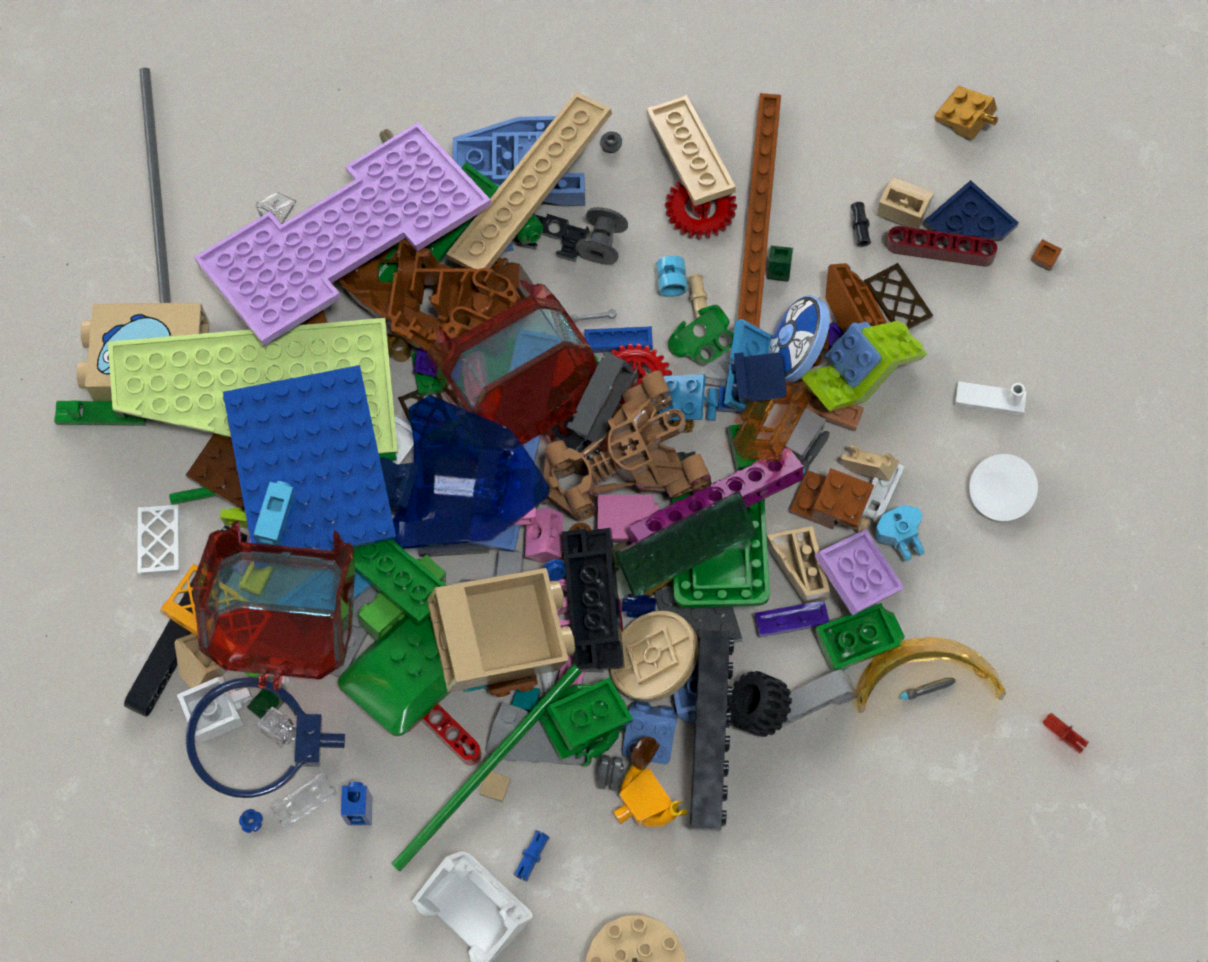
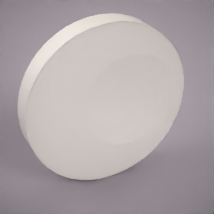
[969,454,1038,522]

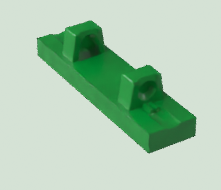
[54,400,147,426]

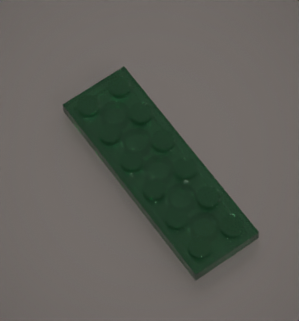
[614,491,758,596]

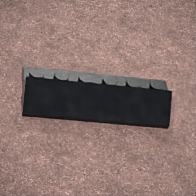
[562,528,625,673]

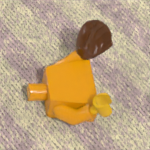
[613,737,688,827]

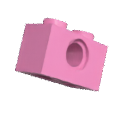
[525,507,563,563]

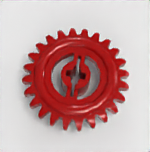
[665,180,737,239]
[611,343,672,406]

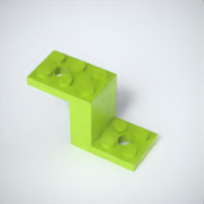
[801,321,928,411]

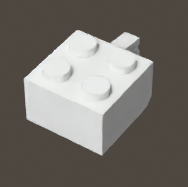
[177,676,253,744]

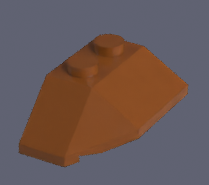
[825,263,887,333]

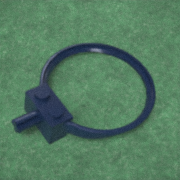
[186,678,345,798]

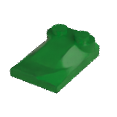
[815,603,905,671]

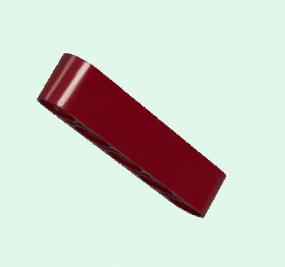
[886,226,998,267]

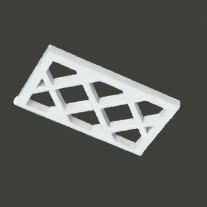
[137,505,180,575]

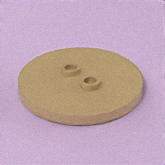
[610,611,699,702]

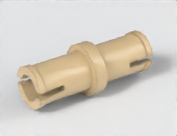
[688,274,708,320]

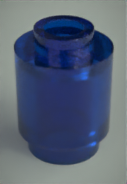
[622,594,656,618]

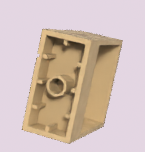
[427,568,575,692]

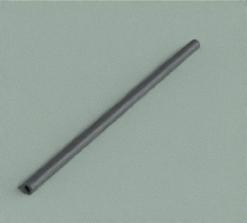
[139,67,171,303]

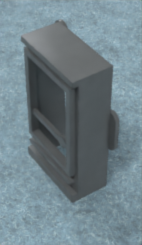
[567,351,638,446]

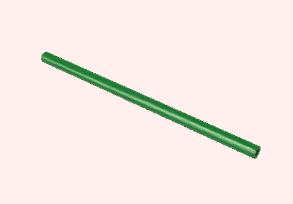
[391,664,582,872]

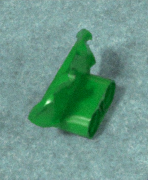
[668,305,734,366]

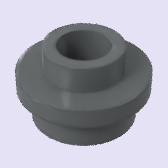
[601,131,622,153]

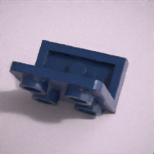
[731,352,787,403]

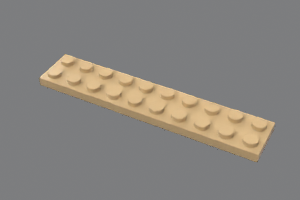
[446,92,612,269]

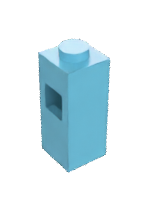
[253,481,295,547]

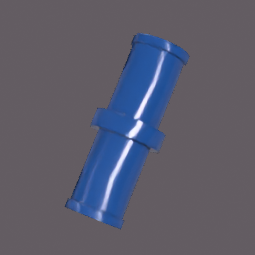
[513,830,550,882]

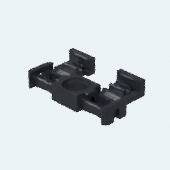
[516,214,590,262]

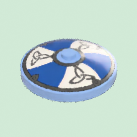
[768,295,830,384]

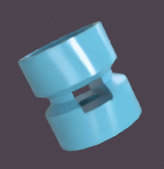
[656,256,688,297]

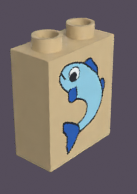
[77,303,210,401]

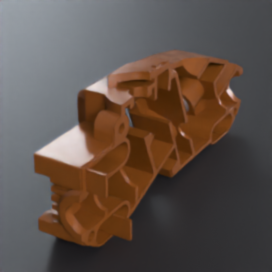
[337,239,527,354]

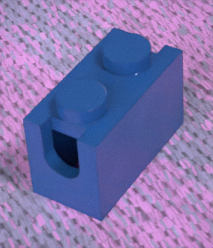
[341,782,373,825]

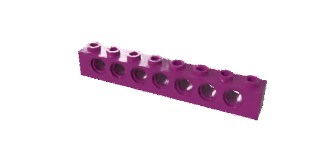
[629,447,803,560]

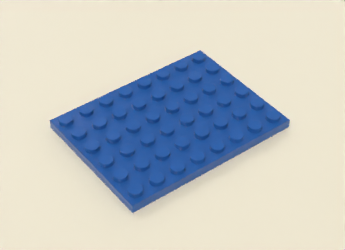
[223,365,396,568]

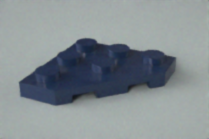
[923,180,1019,240]

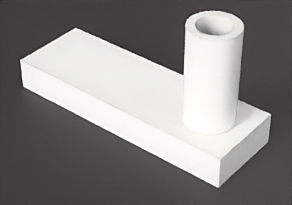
[955,381,1027,416]

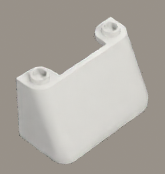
[412,851,533,962]

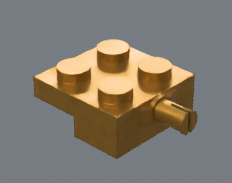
[934,85,998,140]

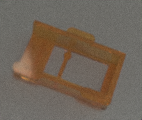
[732,381,813,461]

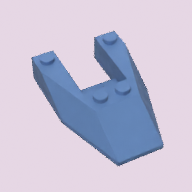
[453,116,586,206]

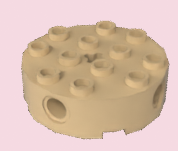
[586,915,685,962]

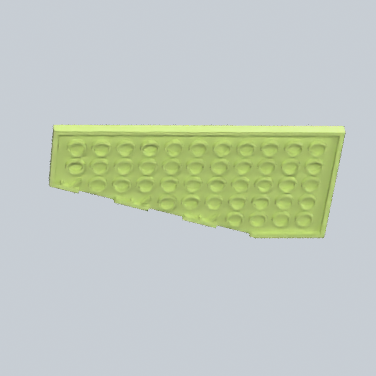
[108,318,398,454]

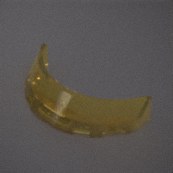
[856,637,1006,713]

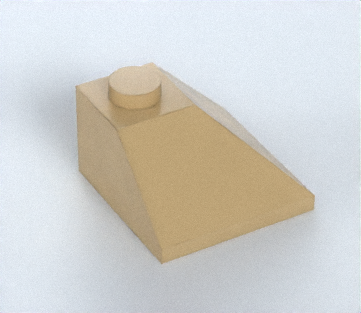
[174,633,237,688]

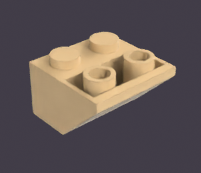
[877,177,935,229]

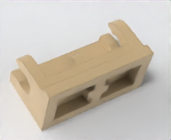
[841,445,899,481]

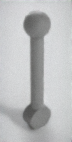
[570,309,617,323]

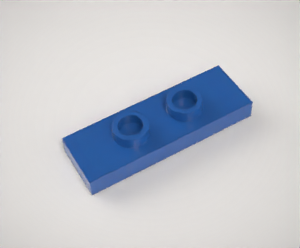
[584,326,653,353]

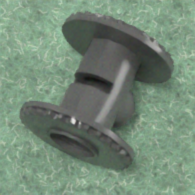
[576,207,628,265]

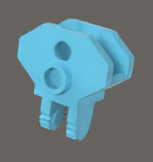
[874,505,925,561]

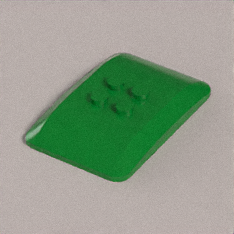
[672,491,770,608]
[338,615,451,736]

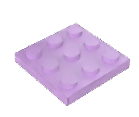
[814,529,904,616]

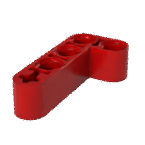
[407,704,482,766]

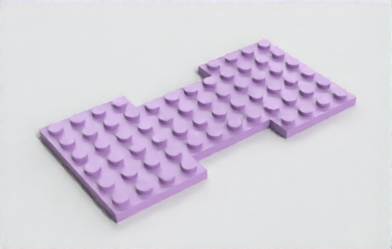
[194,123,492,346]

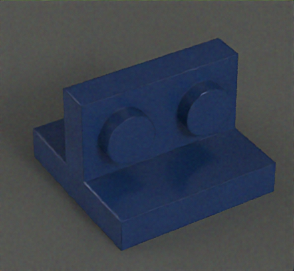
[379,457,419,518]

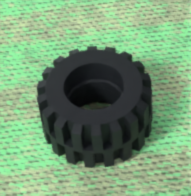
[727,671,792,737]

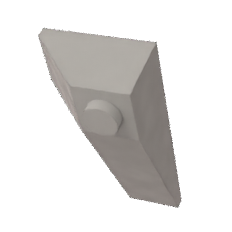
[486,702,589,765]

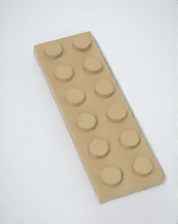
[647,95,736,206]

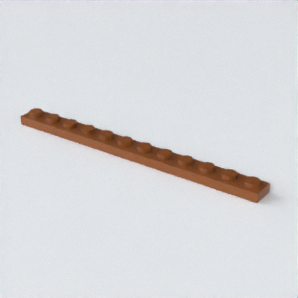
[738,93,781,328]

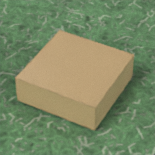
[480,772,511,802]

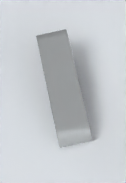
[782,670,858,727]

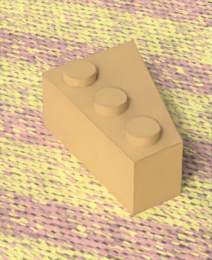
[767,526,830,604]

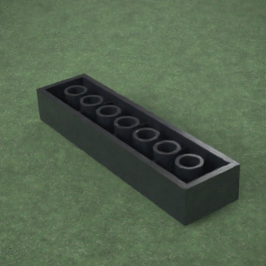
[690,630,734,831]

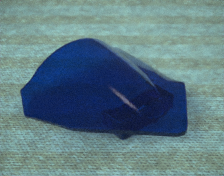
[393,395,550,549]

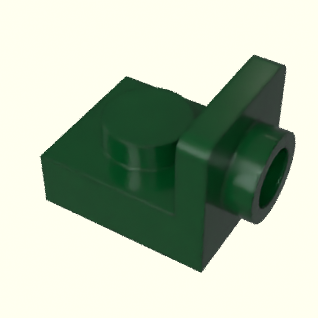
[767,245,793,281]
[247,689,284,724]

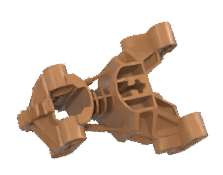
[534,370,712,522]

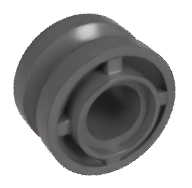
[597,755,625,791]

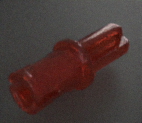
[1043,713,1089,754]

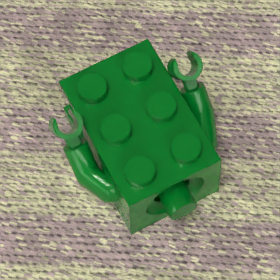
[539,678,633,767]

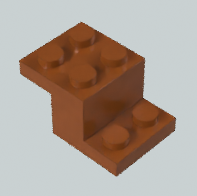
[790,468,874,530]

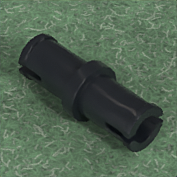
[851,202,871,247]

